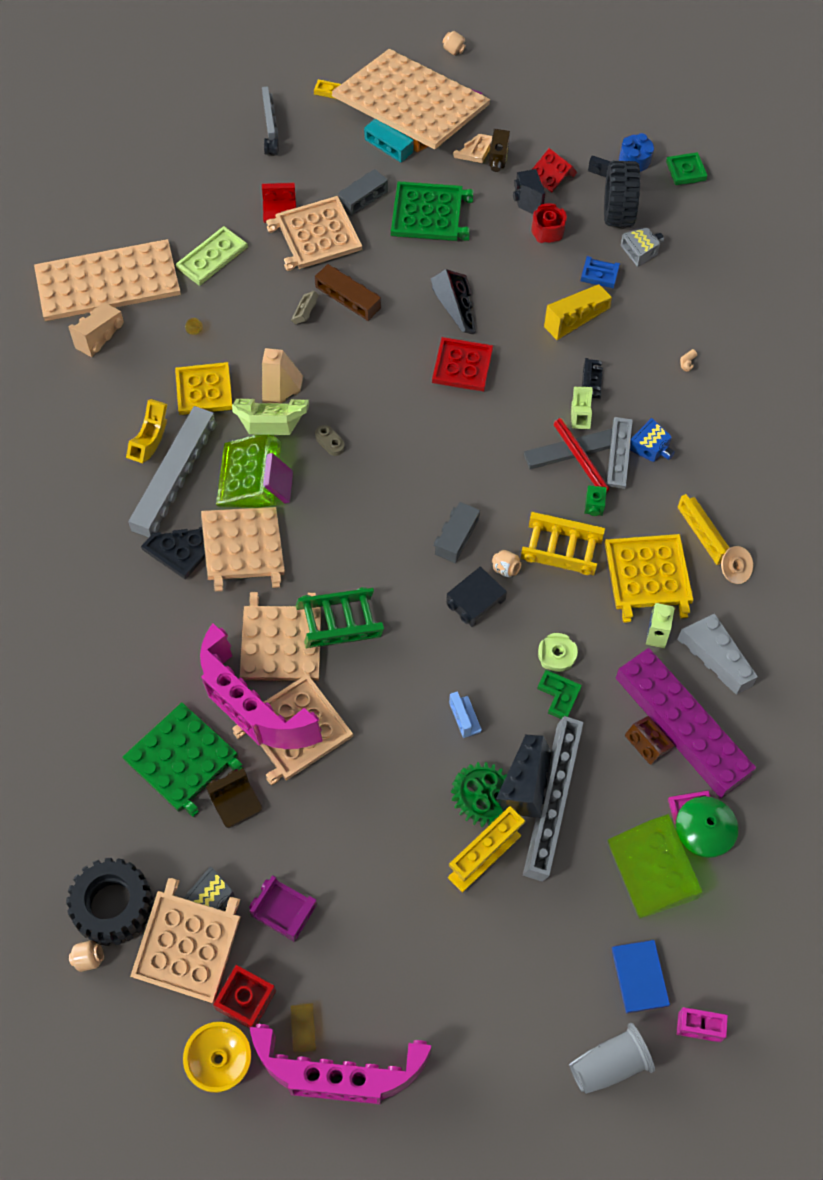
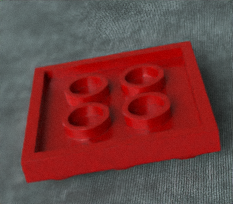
[432,337,493,392]

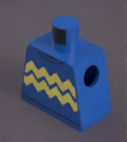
[630,418,675,462]

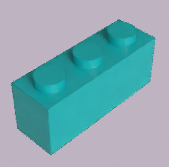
[364,119,414,163]

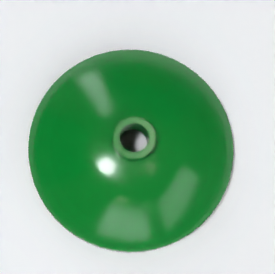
[675,796,739,858]

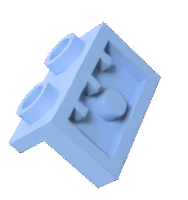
[449,691,482,738]

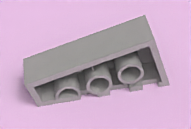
[677,613,758,695]

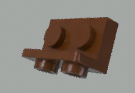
[625,716,675,765]

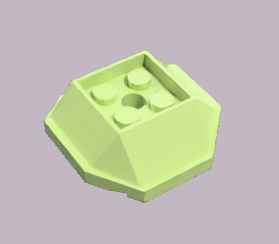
[232,399,309,435]

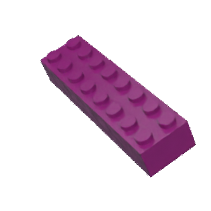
[615,648,756,799]

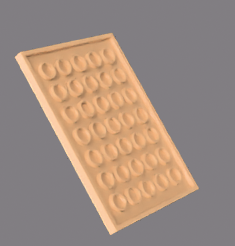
[332,49,490,149]

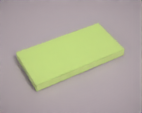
[176,226,248,286]

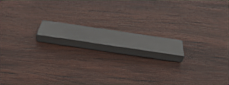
[524,429,612,469]

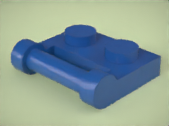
[580,256,620,289]

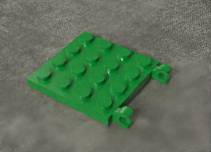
[391,181,474,241]
[122,702,243,817]

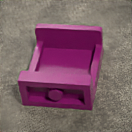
[249,875,317,942]

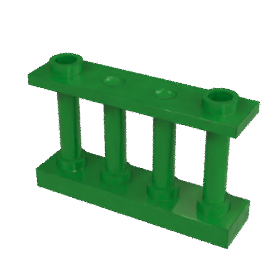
[296,587,384,649]

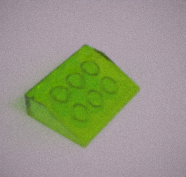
[216,435,282,508]
[607,814,702,919]

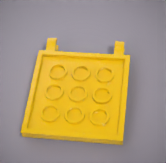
[605,534,693,623]

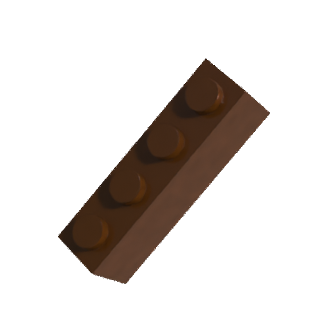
[315,264,381,321]

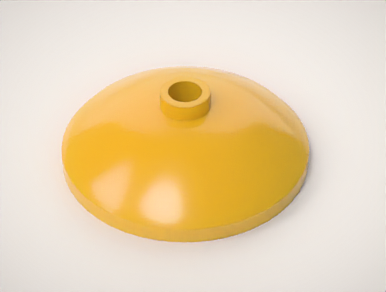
[183,1022,251,1093]

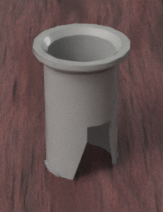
[569,1023,655,1094]

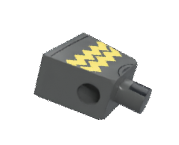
[184,866,238,914]

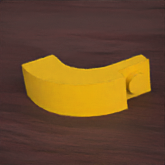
[126,399,167,463]

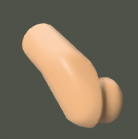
[680,349,697,372]

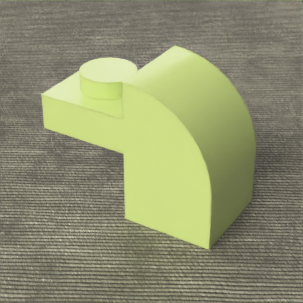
[571,387,592,429]

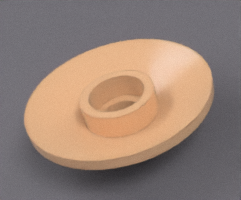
[721,546,753,584]

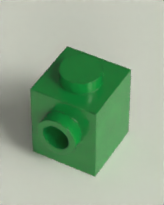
[584,485,606,516]

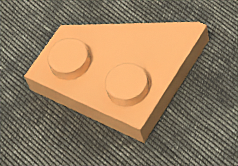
[453,134,492,163]

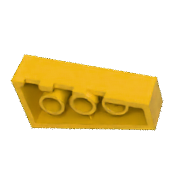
[544,284,612,340]

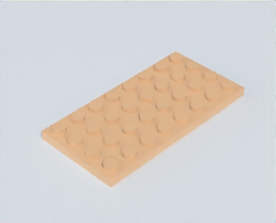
[34,239,181,321]

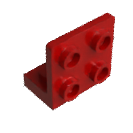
[532,148,577,193]
[262,183,296,223]

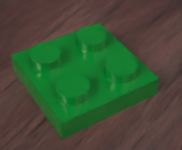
[666,152,707,185]

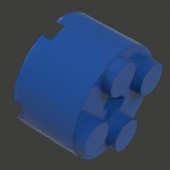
[619,133,654,172]

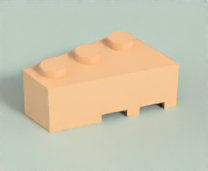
[68,302,124,357]

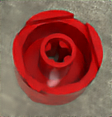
[531,203,567,243]

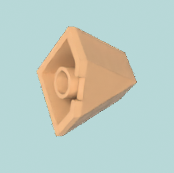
[262,348,303,403]

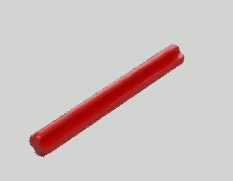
[553,418,610,493]

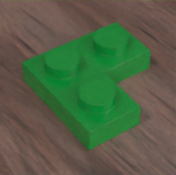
[537,670,582,719]

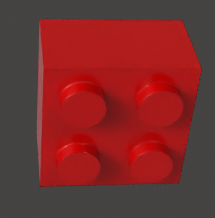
[213,965,276,1029]

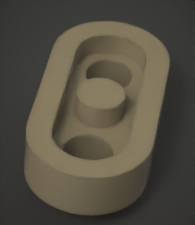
[315,425,345,456]

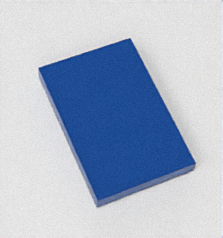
[611,940,670,1014]

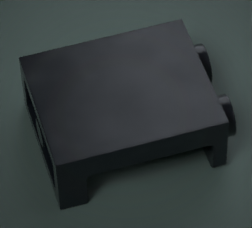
[446,566,507,627]

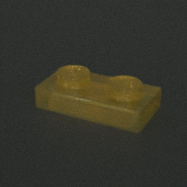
[291,1003,316,1053]

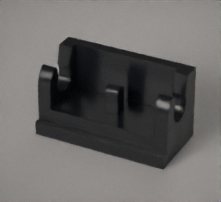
[582,358,603,399]

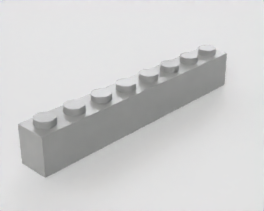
[128,406,216,537]
[523,716,583,882]

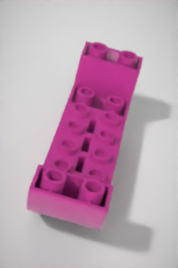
[200,624,323,749]
[250,1024,431,1104]

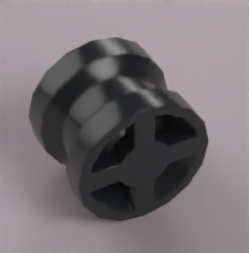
[264,138,279,155]

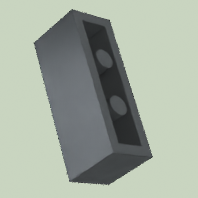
[338,169,388,216]
[434,502,480,563]

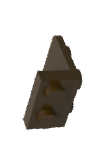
[206,768,262,828]

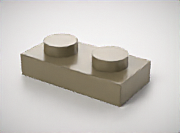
[291,290,319,325]

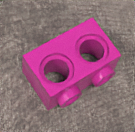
[676,1007,728,1043]

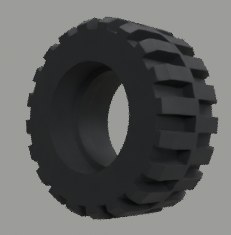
[604,160,640,227]
[66,858,153,946]

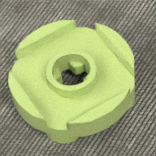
[538,633,578,672]

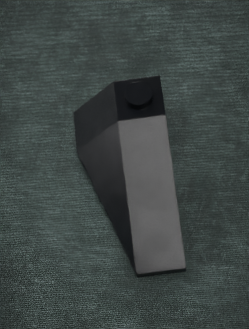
[431,269,475,335]

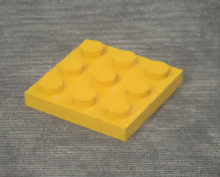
[175,362,233,415]

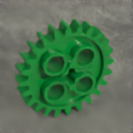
[451,762,507,827]

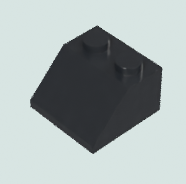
[513,169,545,214]

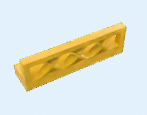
[677,494,730,565]

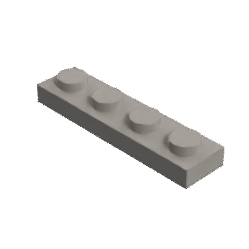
[262,86,278,140]
[607,417,632,489]

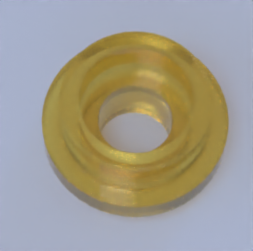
[185,318,203,335]

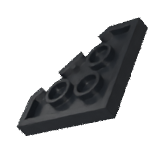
[141,527,206,579]

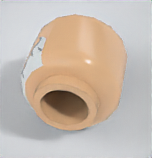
[492,550,521,577]

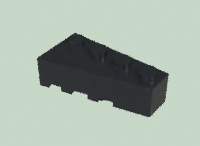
[496,734,552,818]

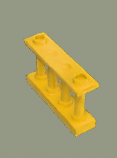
[520,512,605,575]
[448,806,525,893]

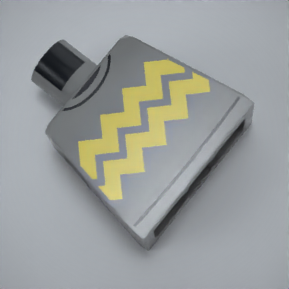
[621,228,664,267]

